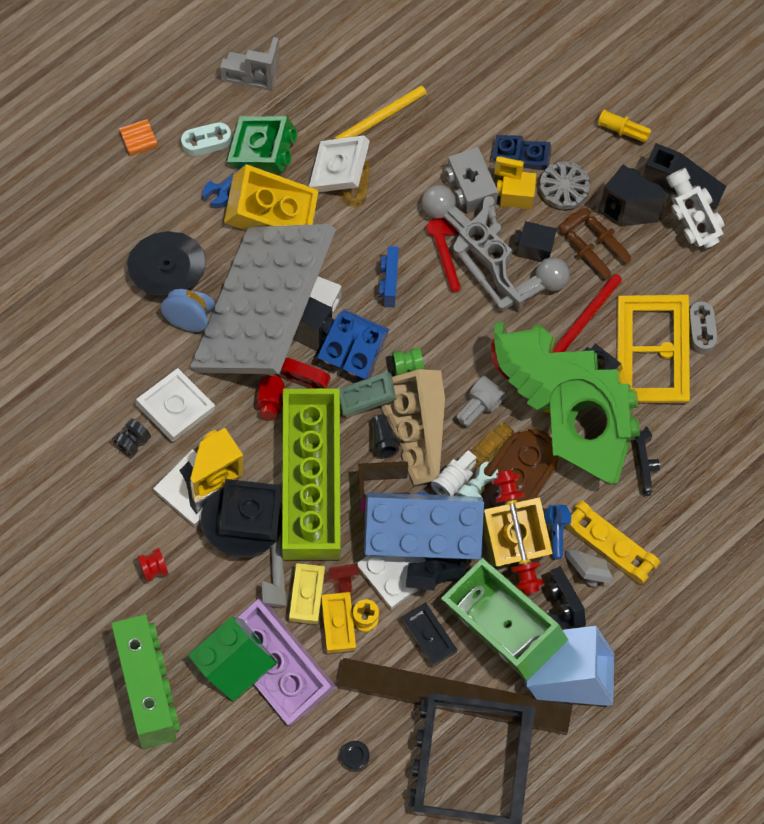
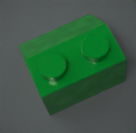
[188,616,278,701]

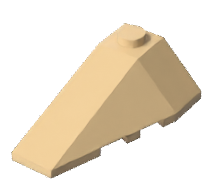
[381,369,445,485]

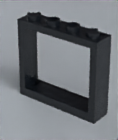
[408,693,535,824]

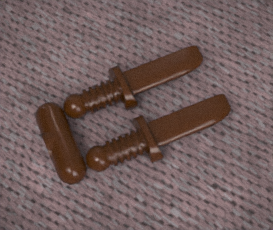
[558,208,631,280]

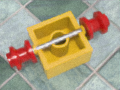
[483,469,552,594]

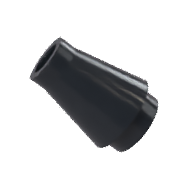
[371,414,400,458]

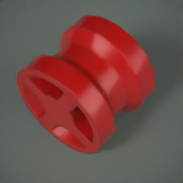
[137,548,169,583]

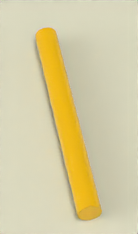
[334,85,427,139]

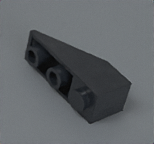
[643,143,726,209]

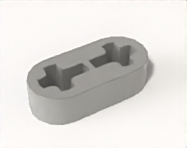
[689,301,717,354]

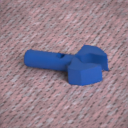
[203,168,241,208]
[545,504,571,559]

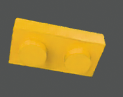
[321,592,356,654]

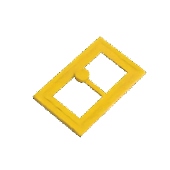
[617,295,690,403]

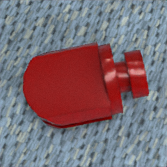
[257,375,285,420]

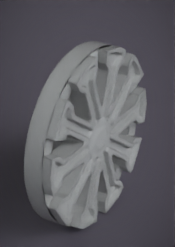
[539,162,590,210]

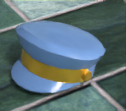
[161,289,215,332]

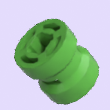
[392,347,424,376]

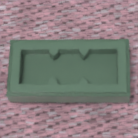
[340,372,397,417]

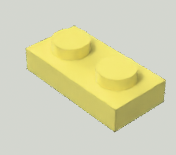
[289,563,325,625]

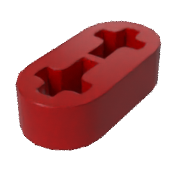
[279,358,331,389]

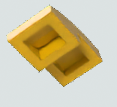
[494,156,524,180]

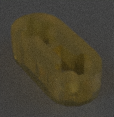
[343,159,370,208]
[472,422,514,468]

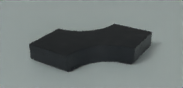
[406,558,467,591]

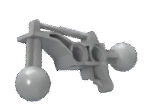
[422,185,570,312]

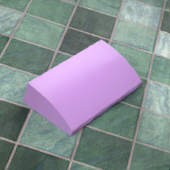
[238,599,338,726]

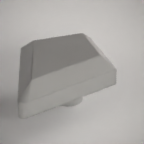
[565,550,613,586]

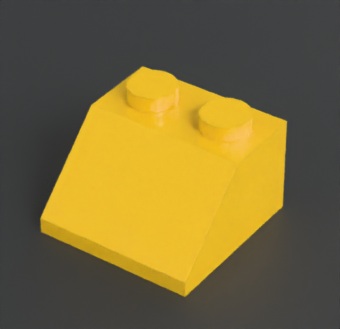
[190,428,244,503]

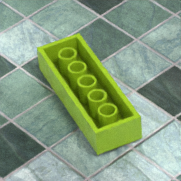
[282,388,340,560]

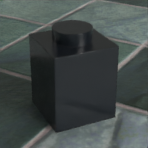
[514,221,557,262]

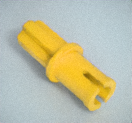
[598,109,651,142]

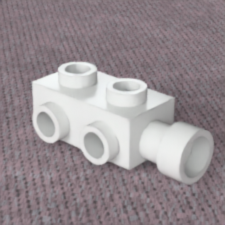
[666,168,725,249]

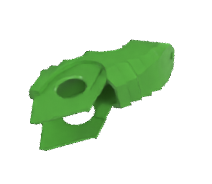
[494,321,640,484]

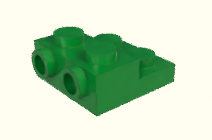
[227,116,297,173]

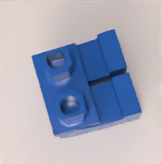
[317,309,390,379]

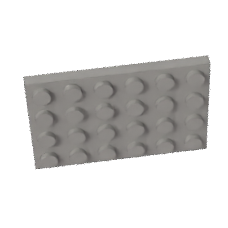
[190,224,336,374]

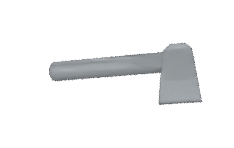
[262,531,287,608]

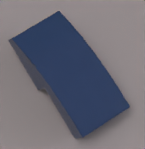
[493,135,552,170]

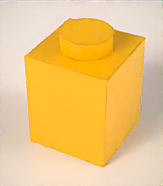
[497,172,536,210]

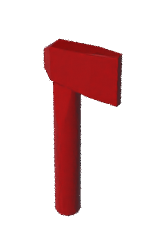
[426,218,461,293]

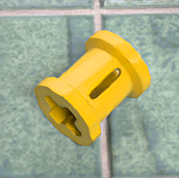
[353,599,379,632]

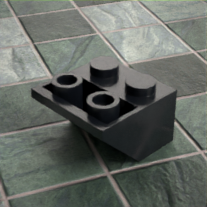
[599,164,668,227]

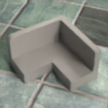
[220,37,280,91]

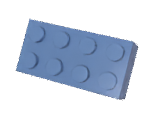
[364,492,484,559]

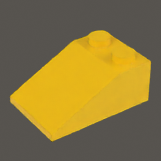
[224,164,319,231]

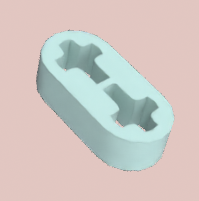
[181,122,231,156]

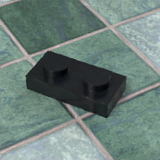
[548,566,586,628]
[401,602,458,667]

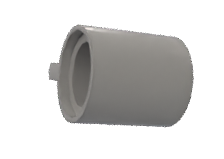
[456,376,507,427]

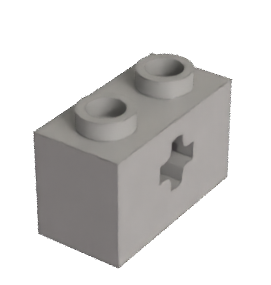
[445,147,498,214]

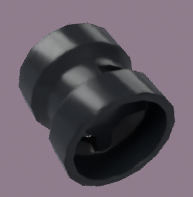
[112,418,151,458]

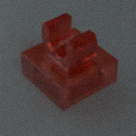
[328,563,359,593]

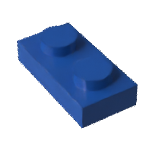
[379,246,399,308]

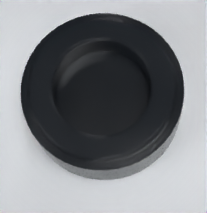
[340,741,370,772]

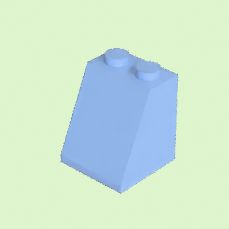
[524,626,614,706]

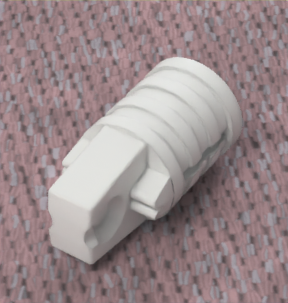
[431,451,477,496]

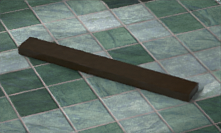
[337,658,573,735]

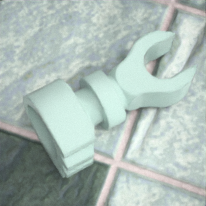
[455,462,498,500]

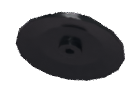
[127,231,206,297]
[201,487,283,557]

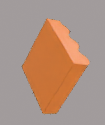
[119,119,158,156]

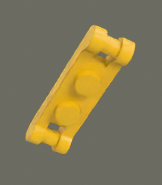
[564,501,660,585]

